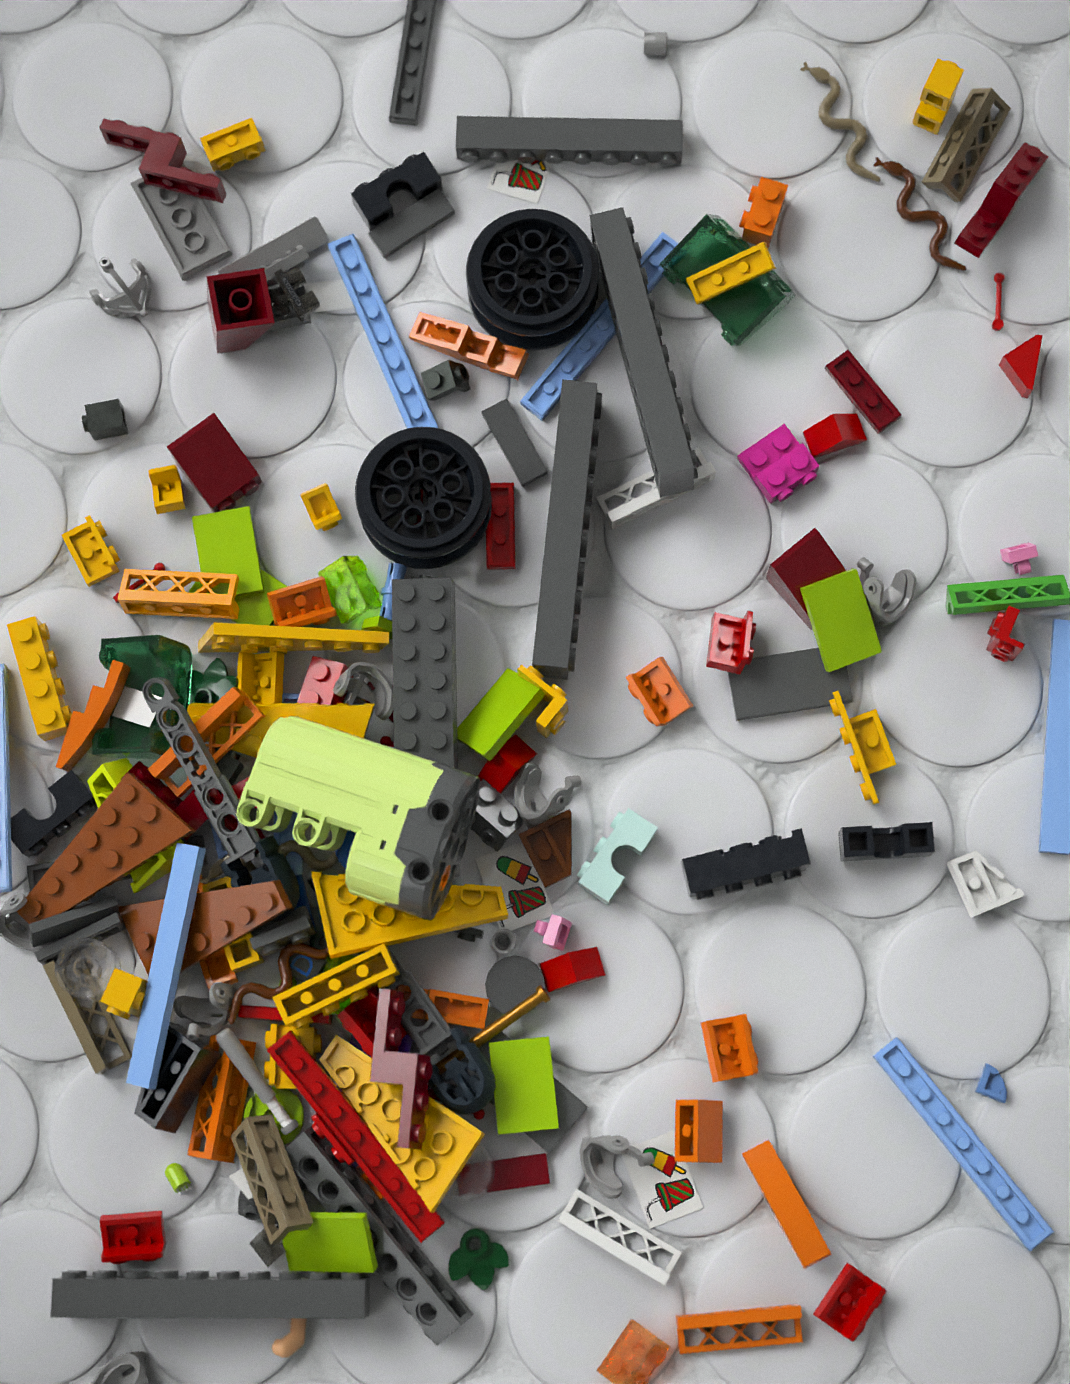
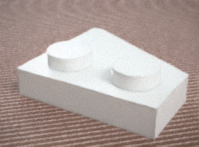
[947,851,1025,918]

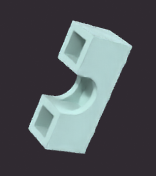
[577,808,658,905]

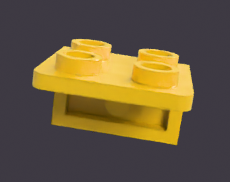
[517,665,568,739]

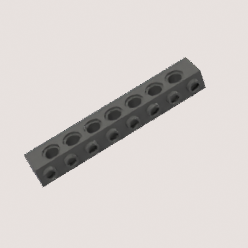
[285,1126,473,1346]

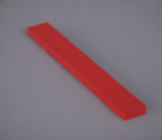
[267,1030,445,1243]

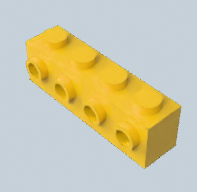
[7,616,72,741]
[272,944,400,1030]

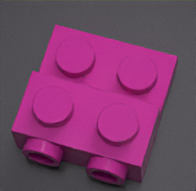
[737,424,820,504]

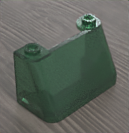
[659,214,796,346]
[92,635,192,759]

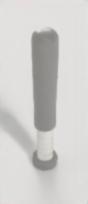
[216,1028,299,1135]

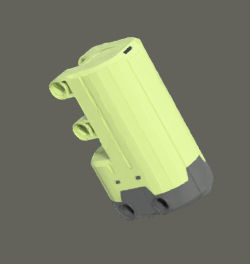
[236,716,480,921]

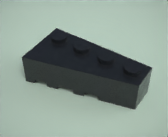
[681,828,811,900]

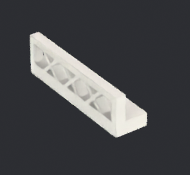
[596,447,716,530]
[558,1189,682,1286]

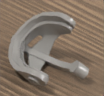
[89,257,152,318]
[857,557,916,628]
[333,662,393,720]
[514,762,581,829]
[0,893,57,951]
[173,982,238,1040]
[579,1135,654,1199]
[91,1351,149,1384]

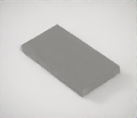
[131,163,233,280]

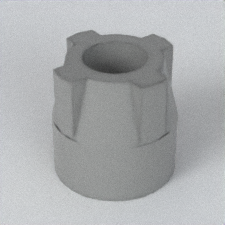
[644,32,667,56]
[492,929,516,953]

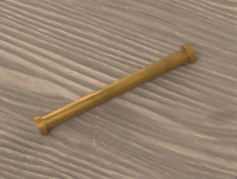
[435,985,551,1075]

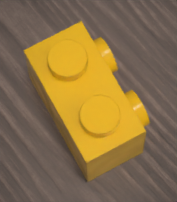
[100,968,147,1020]

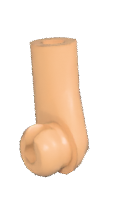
[272,1318,307,1358]

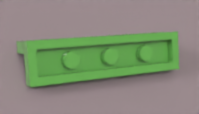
[945,575,1070,615]

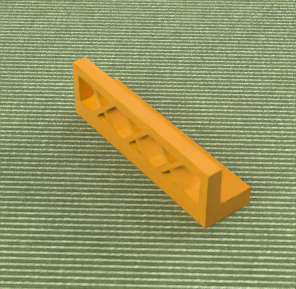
[118,569,240,619]

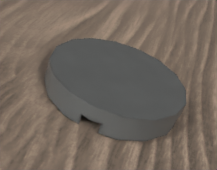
[485,956,545,1015]

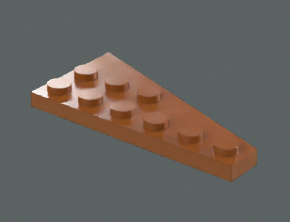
[16,773,195,924]
[119,880,292,976]

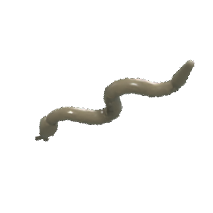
[800,62,880,182]
[200,840,339,884]

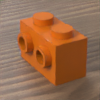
[739,177,788,249]
[675,1099,723,1163]

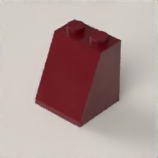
[206,268,275,354]
[167,413,262,513]
[766,528,847,630]

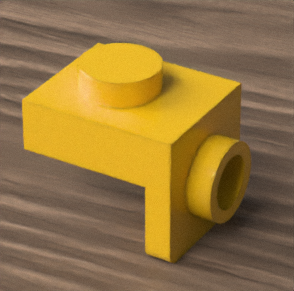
[148,465,185,514]
[300,483,342,531]

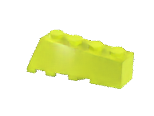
[87,758,184,894]

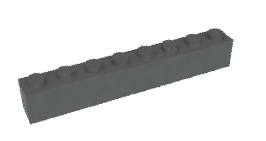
[456,116,683,166]

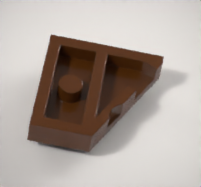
[518,809,572,889]

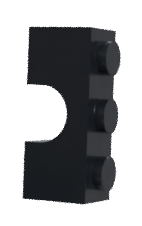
[351,152,443,231]
[11,770,96,857]
[838,822,935,862]

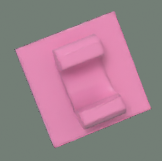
[1000,542,1038,575]
[534,914,572,951]

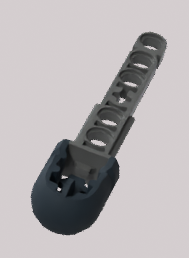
[142,677,300,922]
[358,946,496,1114]

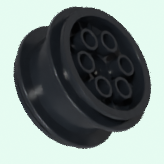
[466,209,599,351]
[355,427,492,569]

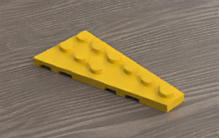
[198,622,389,654]
[187,703,375,758]
[311,871,508,959]
[319,1035,485,1213]

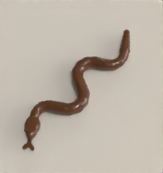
[873,157,967,271]
[228,943,330,1025]

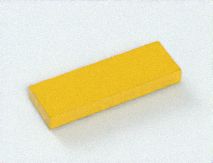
[686,241,776,305]

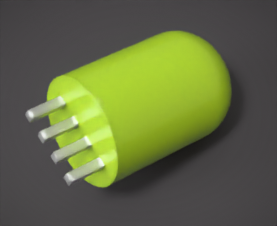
[165,1163,191,1195]

